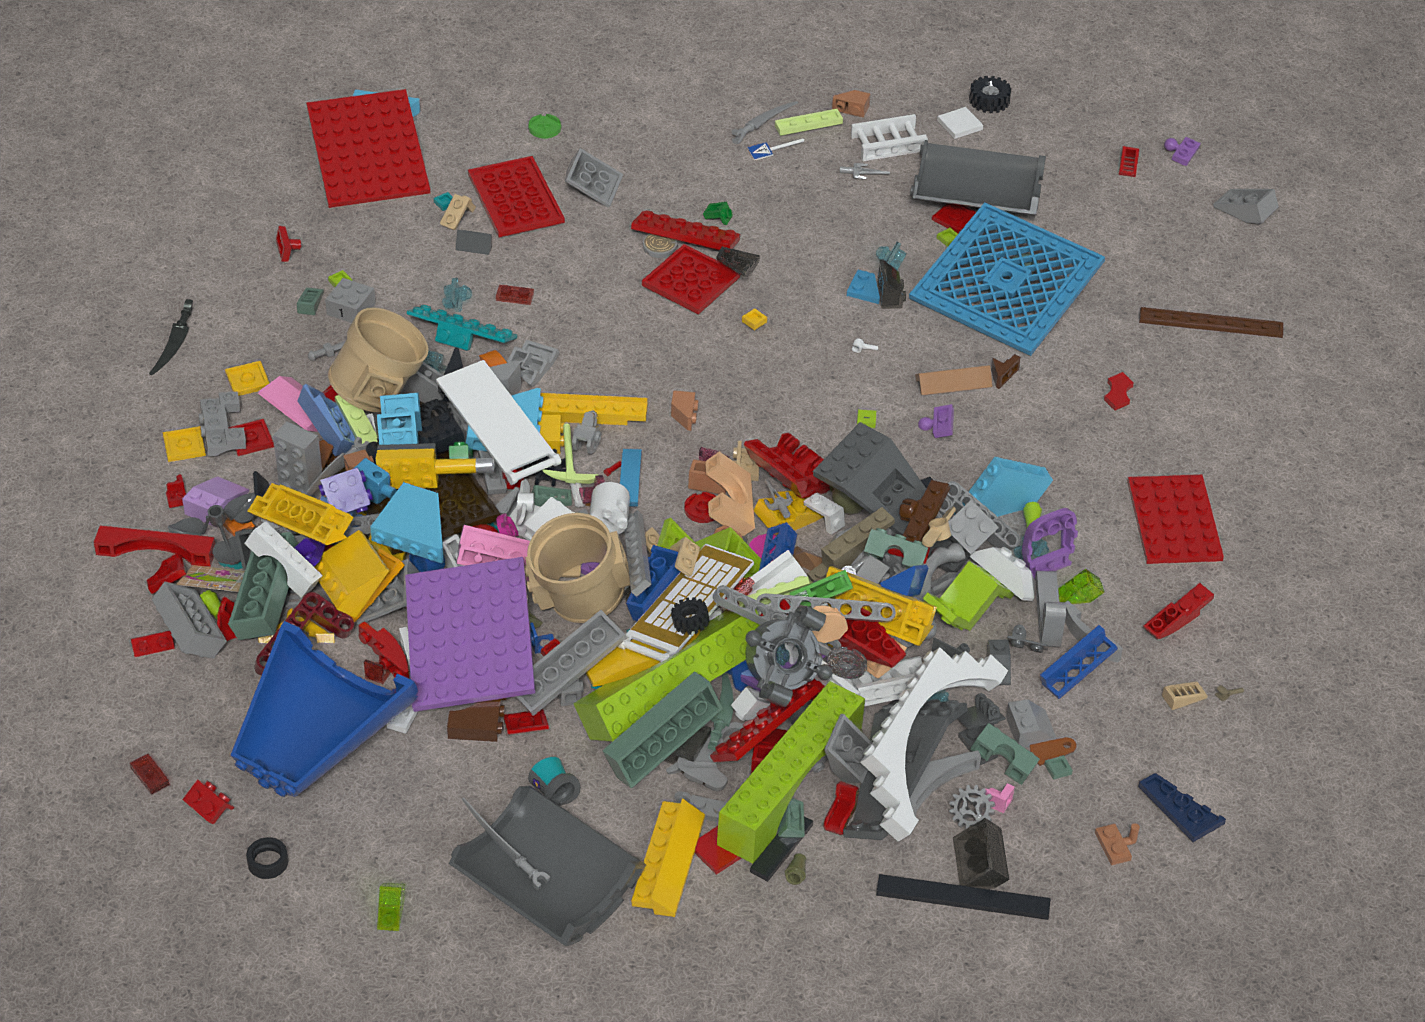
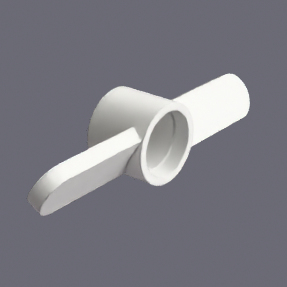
[516,479,534,526]

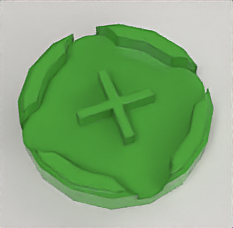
[528,114,562,139]

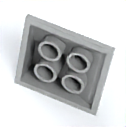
[565,148,623,207]
[356,559,420,625]

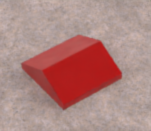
[503,709,549,736]

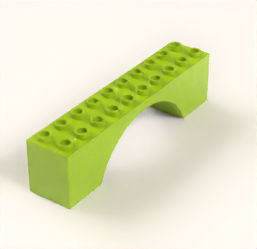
[573,610,760,742]
[717,681,865,864]

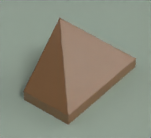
[793,546,822,571]

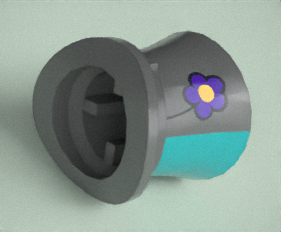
[528,757,581,806]

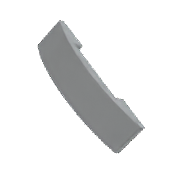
[1065,601,1123,663]

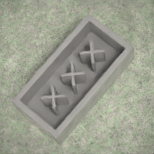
[273,422,322,498]
[152,582,226,659]

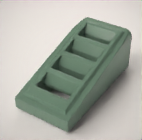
[296,287,324,315]
[532,485,572,507]

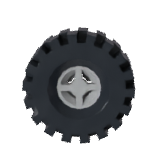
[969,76,1012,113]

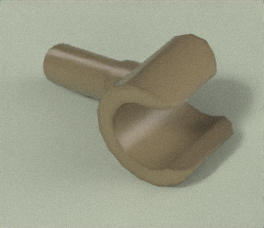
[1215,685,1244,701]

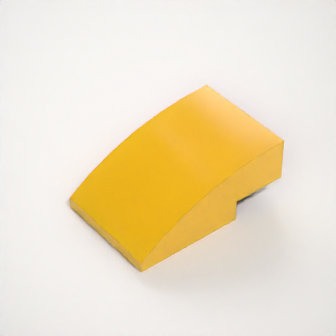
[754,491,824,535]

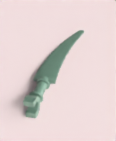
[708,673,734,751]

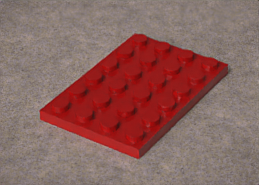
[468,156,565,237]
[1127,474,1224,564]

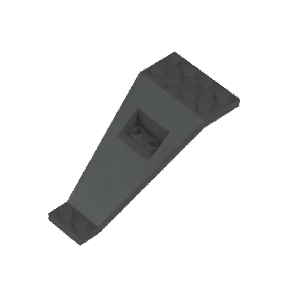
[813,422,977,572]
[843,699,968,840]

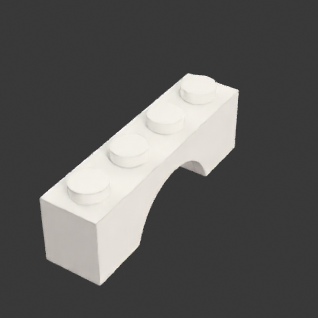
[244,521,323,598]

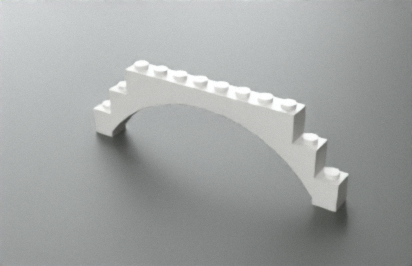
[860,647,1008,842]

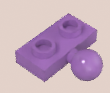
[1164,137,1201,166]
[918,404,954,438]

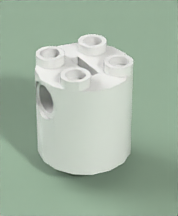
[590,482,630,534]

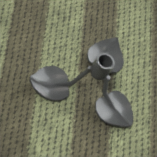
[168,493,256,565]

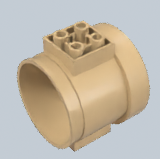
[328,308,428,412]
[525,513,630,623]

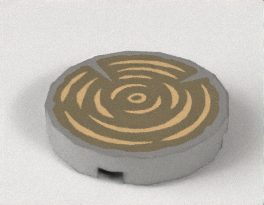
[643,233,678,258]

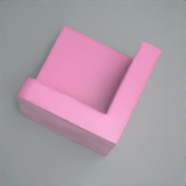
[985,783,1015,813]

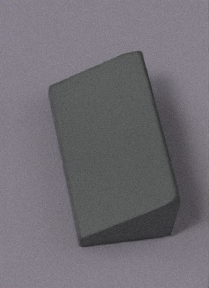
[456,229,492,255]

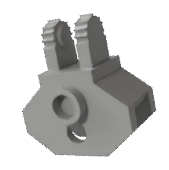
[572,410,602,454]

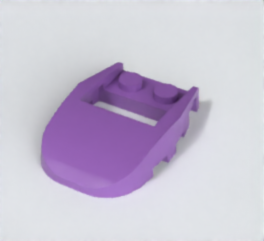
[1022,508,1078,579]

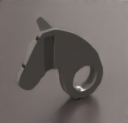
[666,722,754,792]

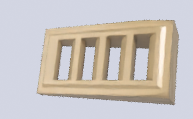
[1162,682,1208,710]

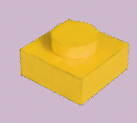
[742,308,767,330]

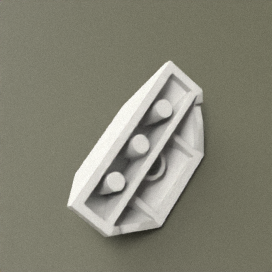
[970,547,1035,601]

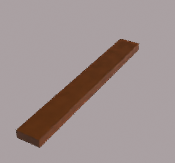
[1139,307,1283,338]

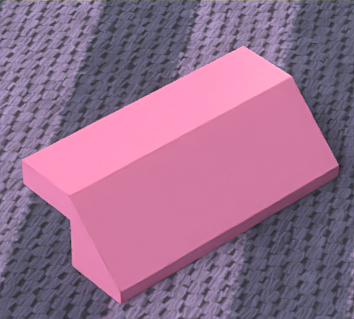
[258,376,318,432]
[456,525,530,581]

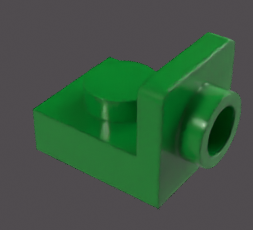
[703,201,733,225]

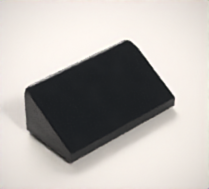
[253,471,270,497]

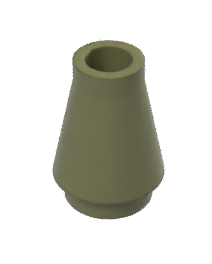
[785,853,806,885]

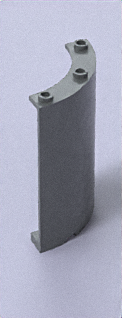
[910,140,1046,215]
[449,786,646,946]

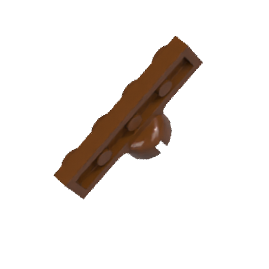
[899,480,950,542]

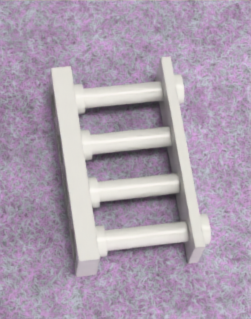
[851,114,928,161]
[844,656,922,706]

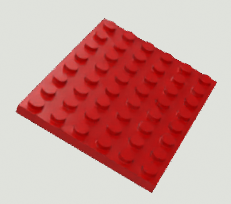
[306,89,431,208]

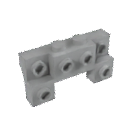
[199,391,246,457]

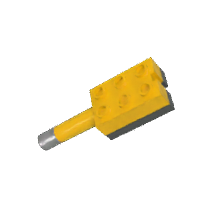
[376,443,494,489]

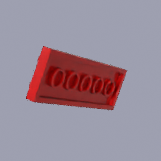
[631,210,741,252]
[710,684,820,762]

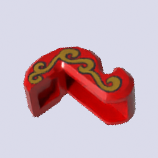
[823,781,859,835]

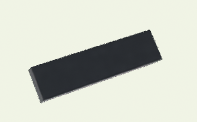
[750,816,813,882]

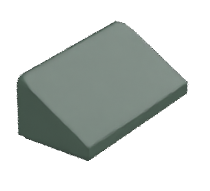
[778,798,805,837]

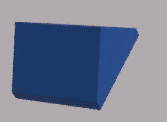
[880,565,929,596]

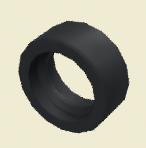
[246,837,289,879]

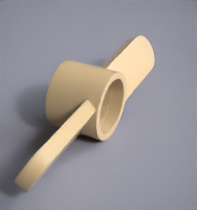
[922,506,956,547]

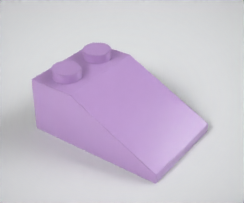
[182,476,249,527]

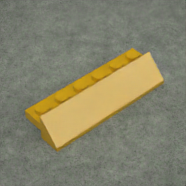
[539,393,648,425]
[247,483,354,545]
[826,566,937,646]
[631,798,705,917]

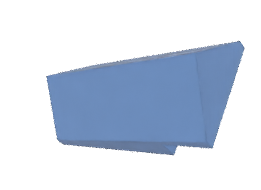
[297,384,356,456]

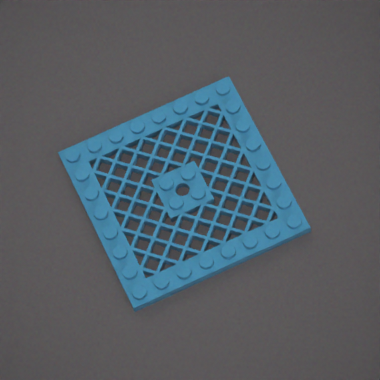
[909,202,1105,356]

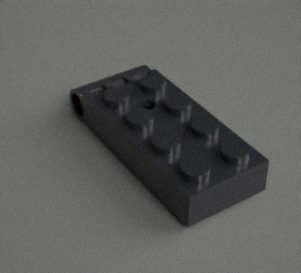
[366,412,465,464]

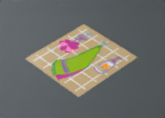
[176,565,245,592]

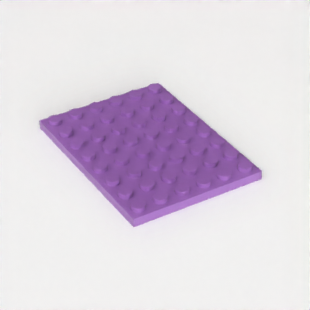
[405,557,536,712]

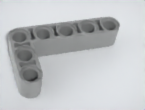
[935,481,1020,550]
[1035,570,1066,647]

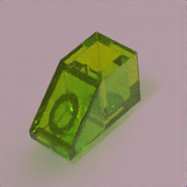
[1058,569,1105,604]
[377,882,405,931]

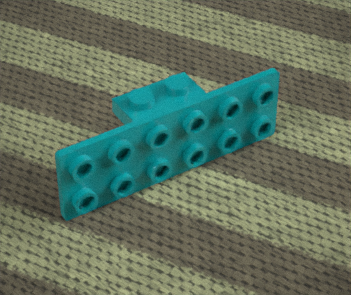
[406,305,518,351]

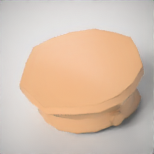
[812,605,848,643]

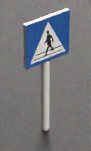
[747,139,804,160]

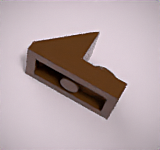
[991,354,1021,389]

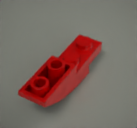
[1143,583,1214,639]
[358,621,409,679]

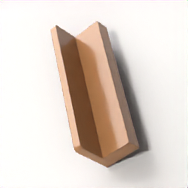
[915,365,992,395]

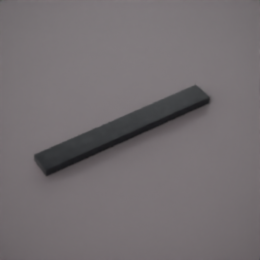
[876,874,1051,920]

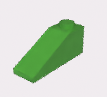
[790,570,853,607]

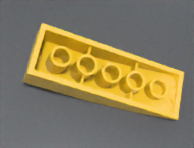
[586,630,700,687]

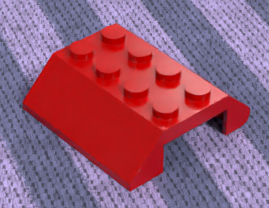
[744,433,830,498]

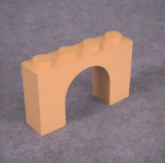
[706,451,755,536]

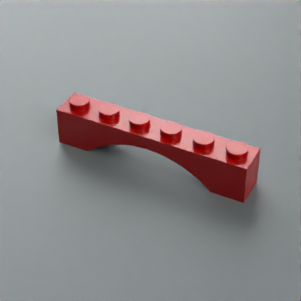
[94,525,215,567]

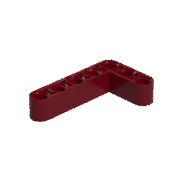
[254,592,354,676]

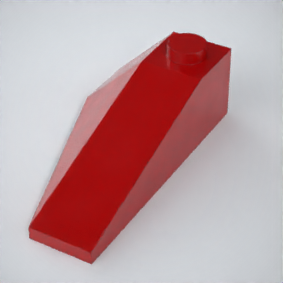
[838,608,906,668]

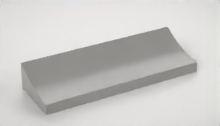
[514,610,627,716]

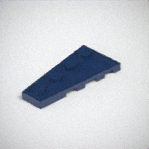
[1138,773,1226,842]

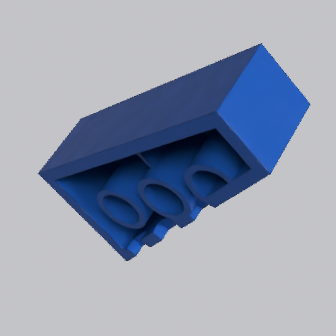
[626,545,681,621]

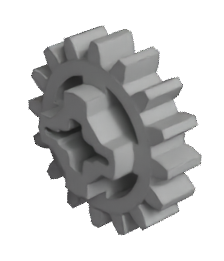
[949,785,996,831]

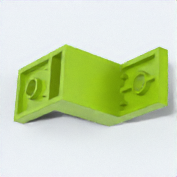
[657,517,761,579]
[923,561,1015,631]

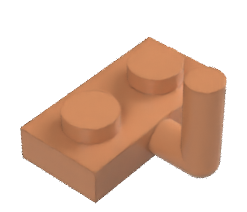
[1095,823,1140,865]

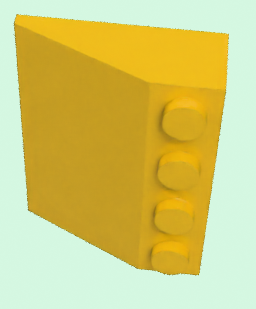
[314,530,389,618]

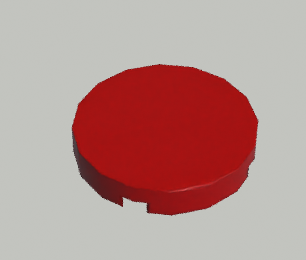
[684,492,716,523]

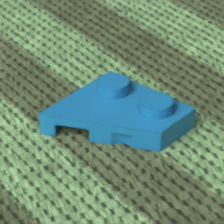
[846,270,880,304]

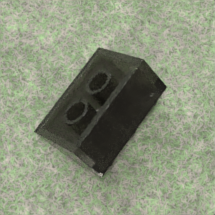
[953,818,1010,889]

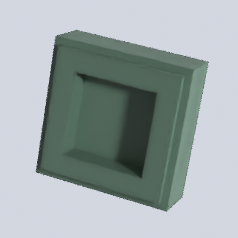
[1044,755,1073,780]

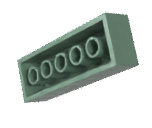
[228,532,298,640]
[602,671,723,788]

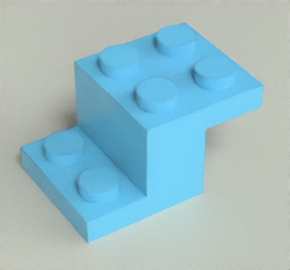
[377,393,422,445]

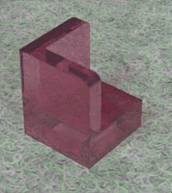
[579,475,605,504]

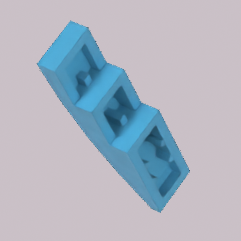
[620,449,642,507]

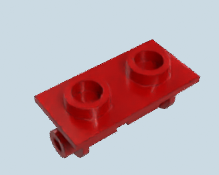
[131,630,175,657]

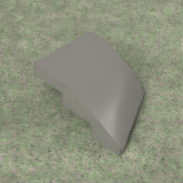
[507,340,560,387]

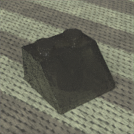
[877,259,906,309]

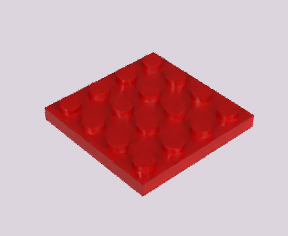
[642,244,741,315]

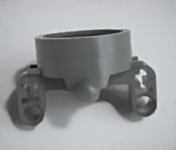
[745,605,833,707]

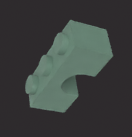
[864,528,928,569]
[970,723,1040,785]

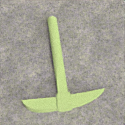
[542,423,599,484]

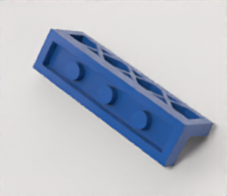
[759,522,797,571]
[1040,625,1118,699]

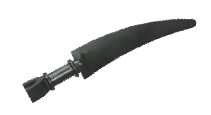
[149,299,193,375]

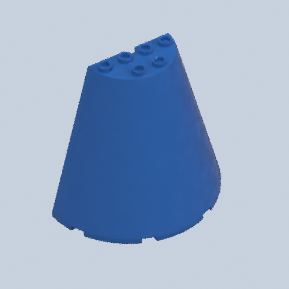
[231,621,418,797]

